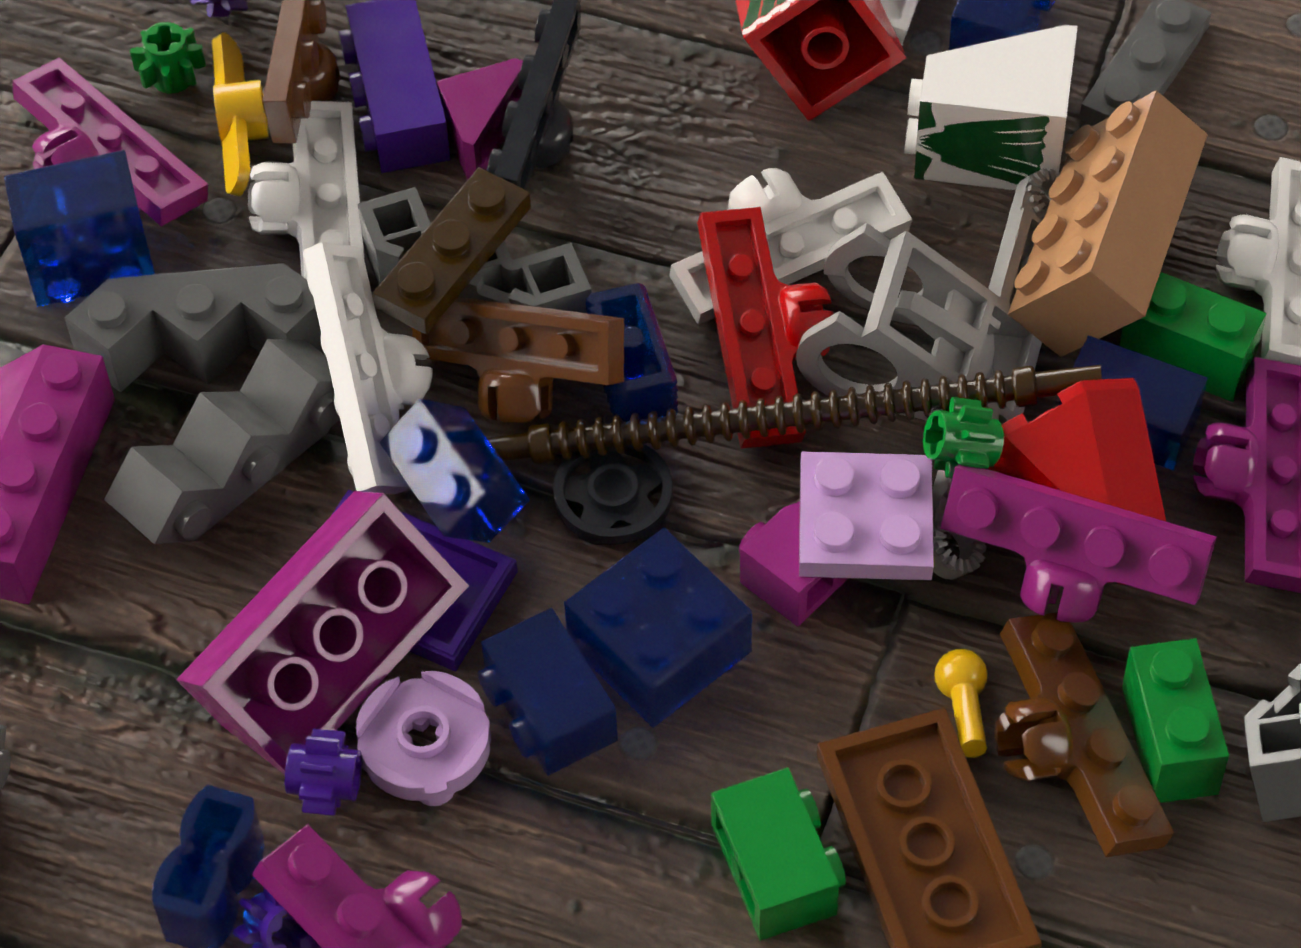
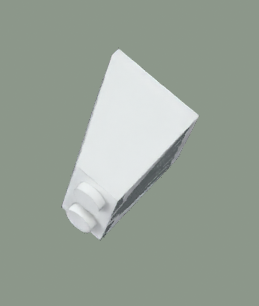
[905,25,1077,194]

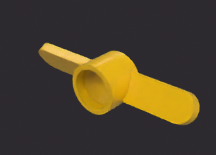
[212,33,269,196]

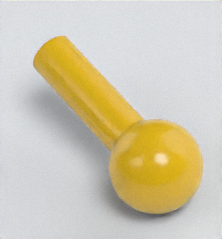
[935,649,988,758]

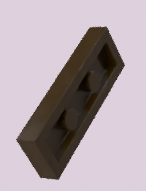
[372,167,531,334]

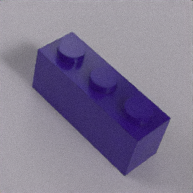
[338,0,451,173]

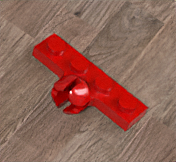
[697,207,834,449]

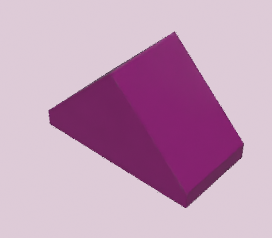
[436,58,523,179]

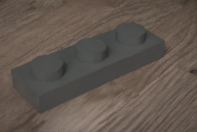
[1079,0,1212,125]

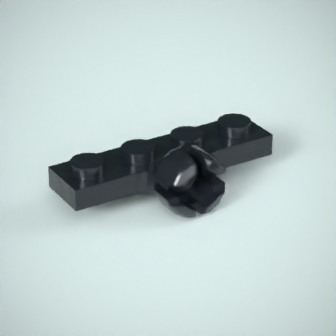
[487,0,581,190]

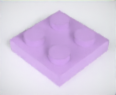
[799,451,933,580]

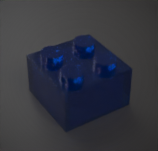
[3,150,155,307]
[564,527,752,728]

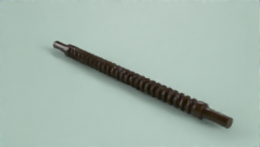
[466,365,1102,465]

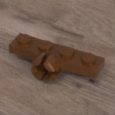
[262,0,341,143]
[412,297,624,423]
[994,612,1174,858]

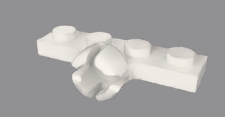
[248,101,364,279]
[1216,157,1301,366]
[669,168,912,325]
[303,242,433,494]

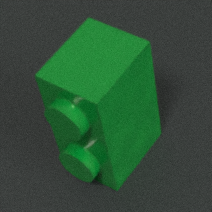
[1118,272,1267,402]
[1122,638,1229,803]
[711,767,846,941]

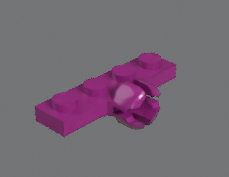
[12,57,208,226]
[1193,357,1301,593]
[940,464,1216,623]
[252,824,462,948]

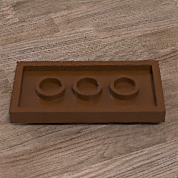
[817,708,1042,948]

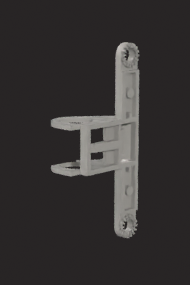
[796,168,1060,580]

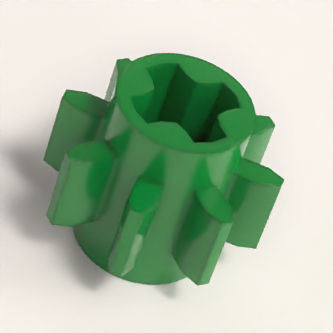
[130,22,206,94]
[923,397,1004,479]

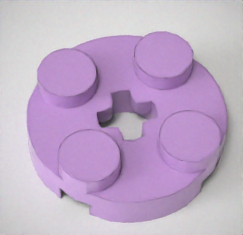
[356,671,491,806]

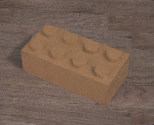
[1008,90,1208,357]

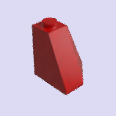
[988,378,1166,585]

